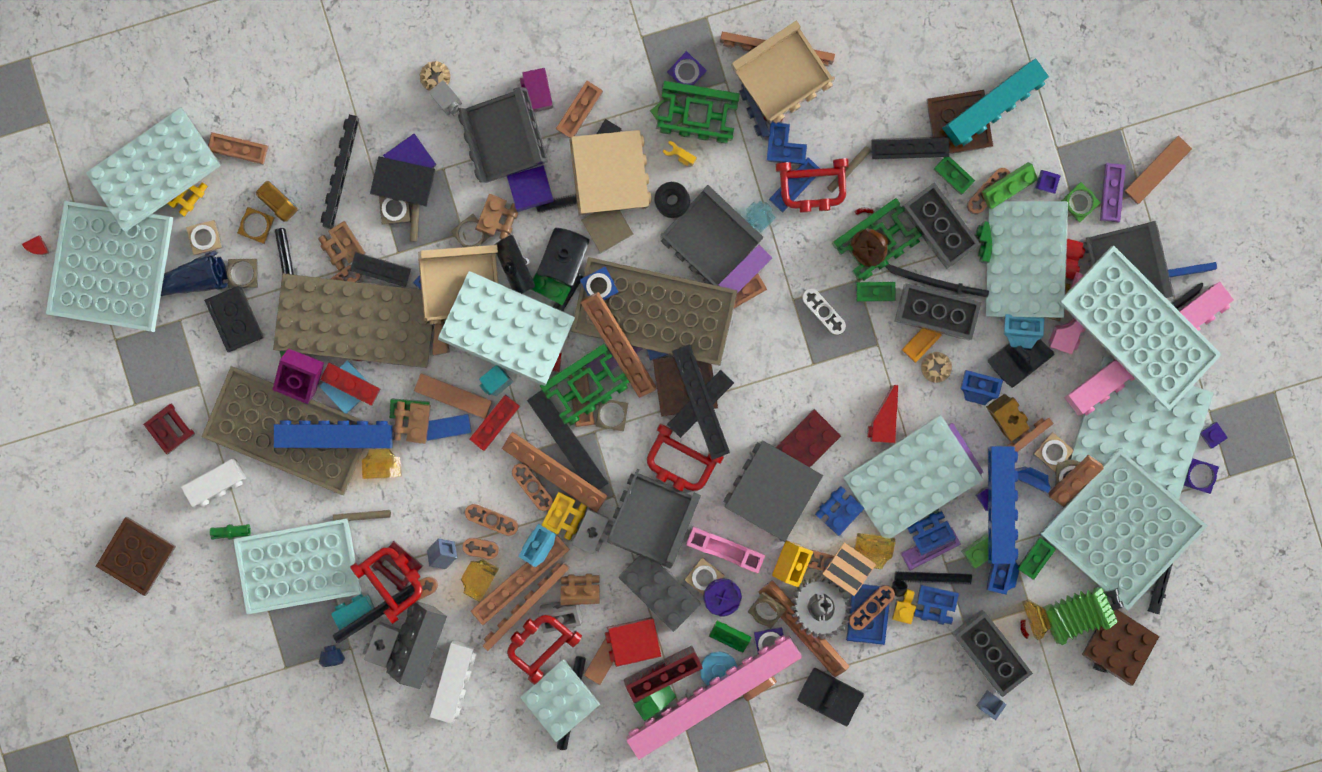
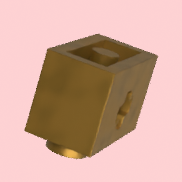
[986,393,1030,442]

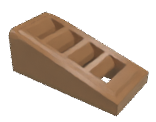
[432,320,450,355]

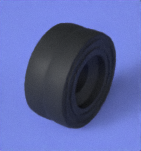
[654,182,690,218]

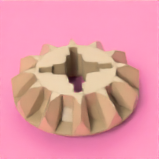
[419,61,450,91]
[921,352,952,383]

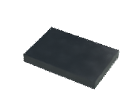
[370,156,435,207]
[204,285,264,353]

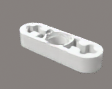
[802,289,846,335]

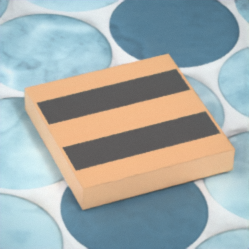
[822,542,876,596]

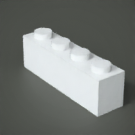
[430,641,477,724]

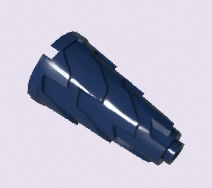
[161,251,228,296]

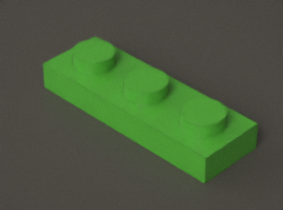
[982,162,1038,209]

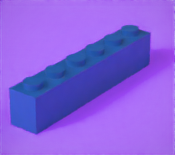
[274,420,393,448]
[988,446,1018,564]

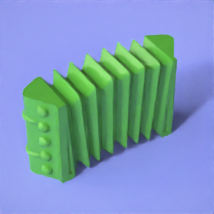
[1041,587,1118,645]

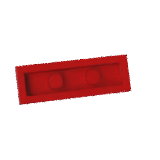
[320,363,381,406]
[469,394,521,451]

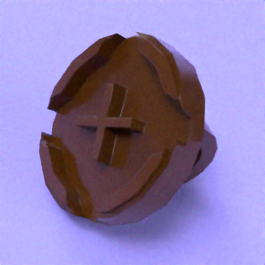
[851,228,888,267]

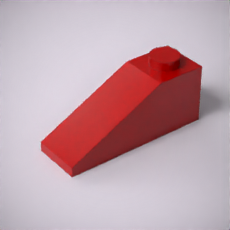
[867,385,899,443]

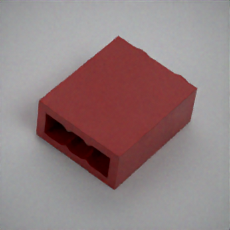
[605,617,661,667]

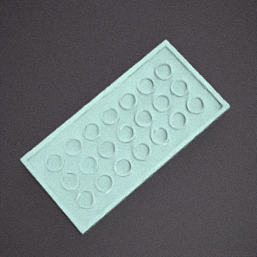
[1059,246,1222,411]

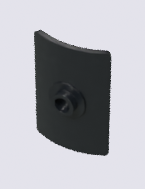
[537,228,590,286]
[494,235,535,294]
[988,339,1055,388]
[797,668,864,727]

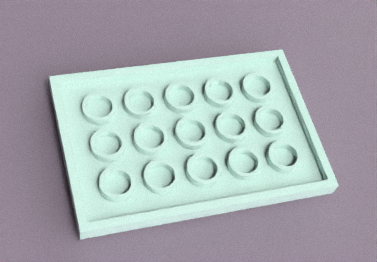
[86,108,221,232]
[986,201,1068,318]
[438,271,575,386]
[843,415,983,541]
[233,518,361,614]

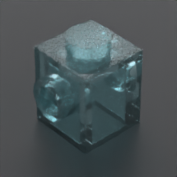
[746,201,776,232]

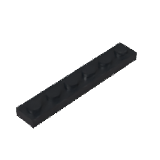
[321,114,359,229]
[672,344,730,460]
[527,390,608,490]

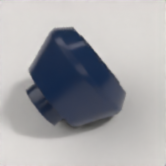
[319,645,345,667]

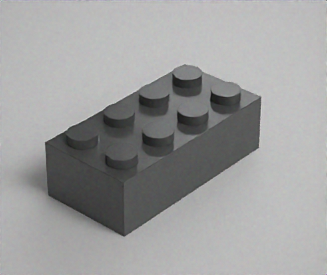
[902,182,980,269]
[894,283,982,341]
[619,556,701,632]
[386,601,447,689]
[952,610,1033,697]

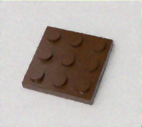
[926,90,993,154]
[653,357,718,417]
[95,517,176,596]
[1082,609,1160,686]

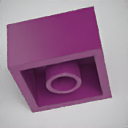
[272,348,324,404]

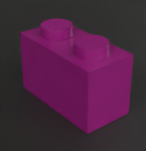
[520,68,553,112]

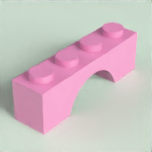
[1048,272,1086,354]
[686,526,765,573]

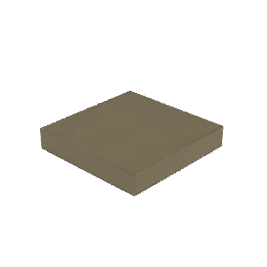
[581,210,634,254]

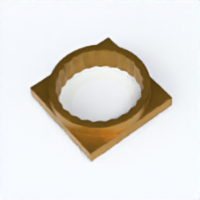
[237,207,275,244]

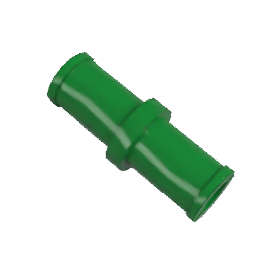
[210,524,251,540]

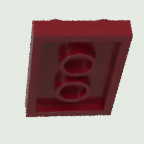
[775,409,841,467]

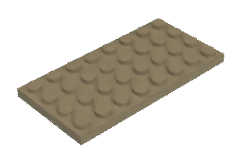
[571,257,738,366]
[273,273,433,368]
[202,366,373,495]

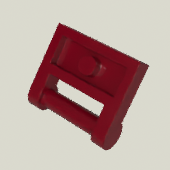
[143,403,195,455]
[372,541,423,592]

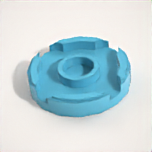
[700,651,737,686]

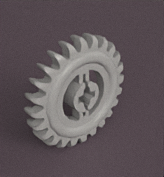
[791,576,851,639]

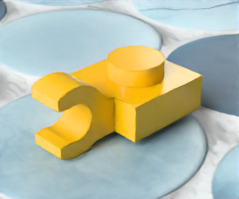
[663,141,697,166]
[892,589,916,624]

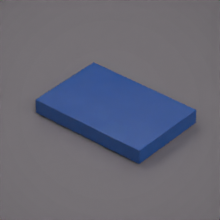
[846,584,890,645]

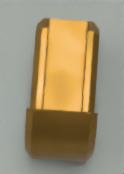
[256,181,298,222]

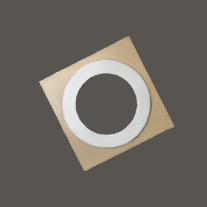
[186,220,222,255]
[1033,432,1074,472]
[684,558,725,595]

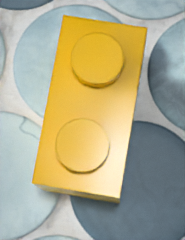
[772,540,813,587]

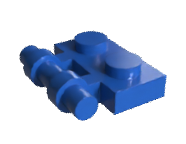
[815,486,865,536]
[907,511,956,556]
[914,584,959,625]

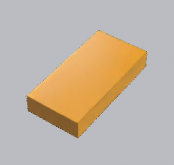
[902,329,942,363]

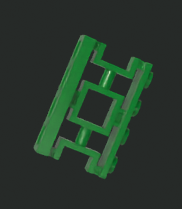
[656,81,740,144]
[832,198,922,281]
[540,344,630,426]

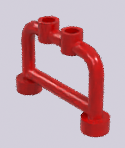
[775,159,849,213]
[647,423,724,491]
[350,547,422,624]
[507,615,582,685]

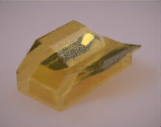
[362,449,402,479]
[854,533,896,569]
[461,559,499,602]
[1022,599,1051,640]

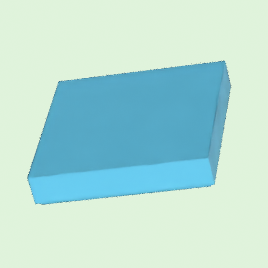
[319,360,368,414]

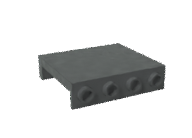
[458,87,548,183]
[660,185,764,286]
[1084,221,1174,298]
[723,440,823,542]
[605,469,701,569]

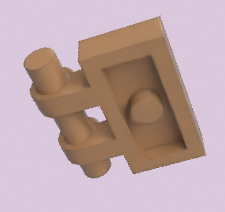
[475,193,518,240]
[318,221,366,271]
[392,401,431,444]
[561,574,600,605]

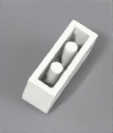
[181,459,247,508]

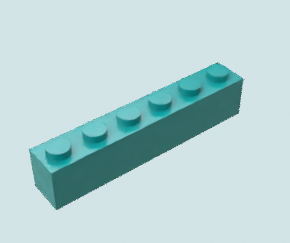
[942,58,1049,147]

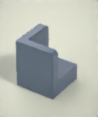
[427,538,457,569]
[976,690,1007,720]

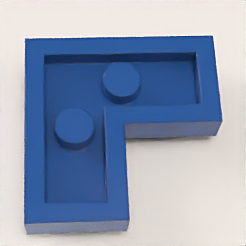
[767,122,807,165]

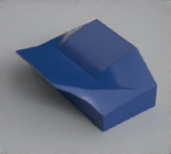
[960,370,1003,405]
[1015,466,1051,493]
[987,562,1020,595]

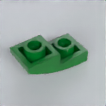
[975,221,992,264]

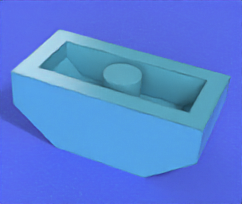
[1004,314,1044,349]
[518,524,556,567]

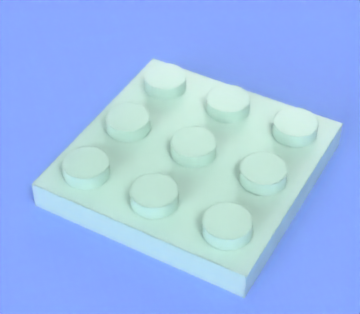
[520,660,600,742]

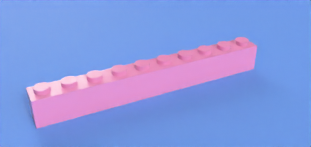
[1064,282,1234,416]
[626,635,802,760]

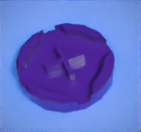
[703,578,742,617]

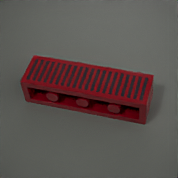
[624,646,703,703]

